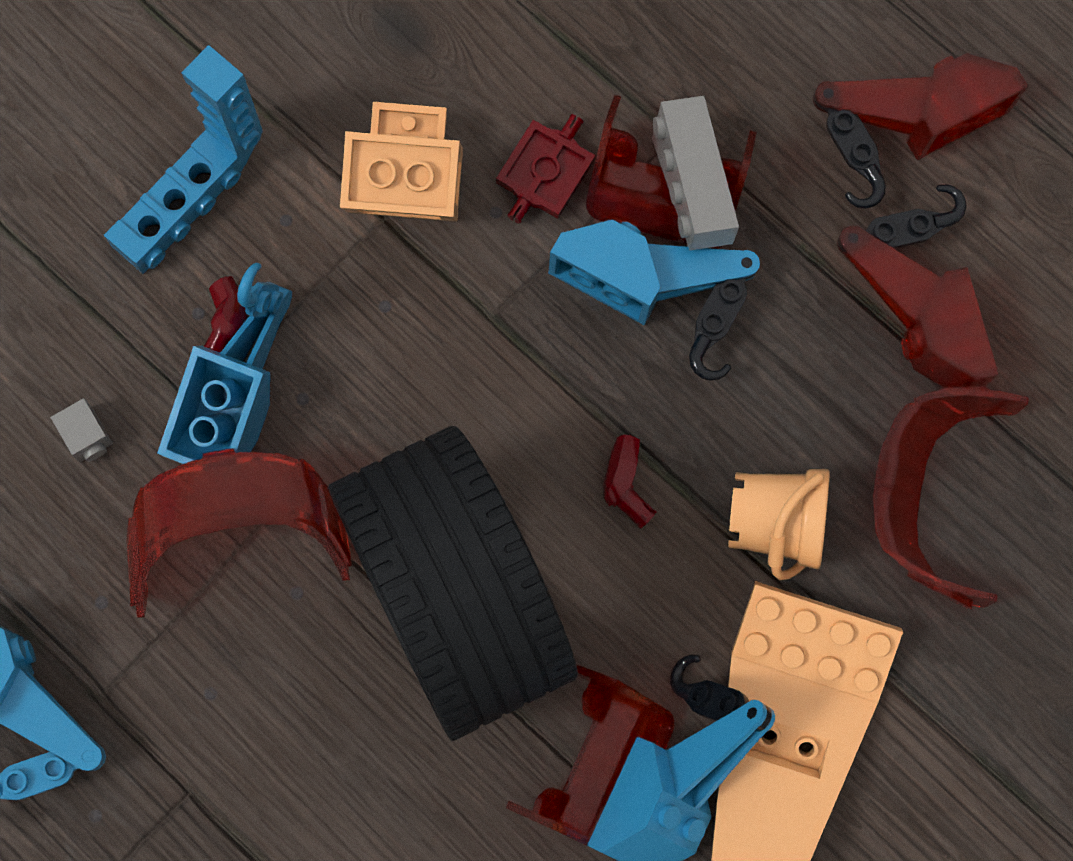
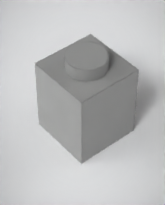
[50,398,113,462]

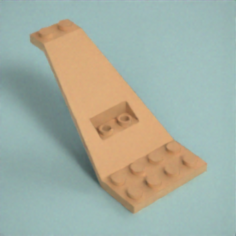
[711,581,903,861]

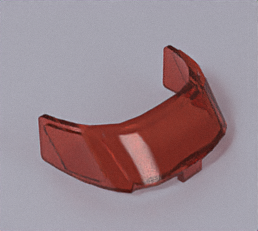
[873,387,1029,609]
[126,448,352,618]

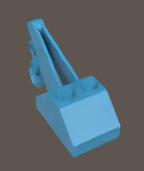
[157,263,292,481]
[0,626,106,800]

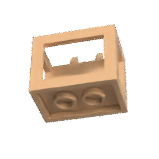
[340,102,463,222]

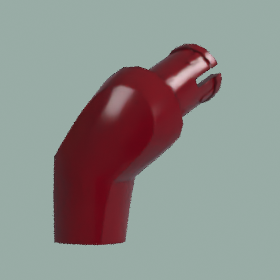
[204,276,247,353]
[603,434,657,529]

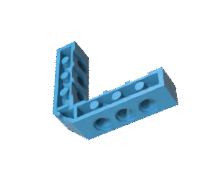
[104,45,263,274]

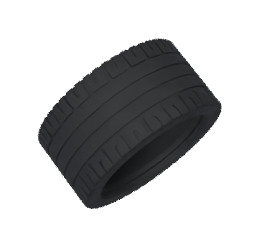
[328,426,578,741]

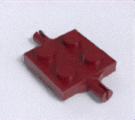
[496,114,596,224]

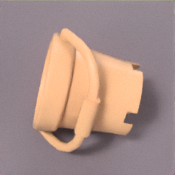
[728,469,830,580]

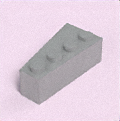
[652,96,739,251]

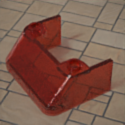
[586,95,757,249]
[506,664,674,852]

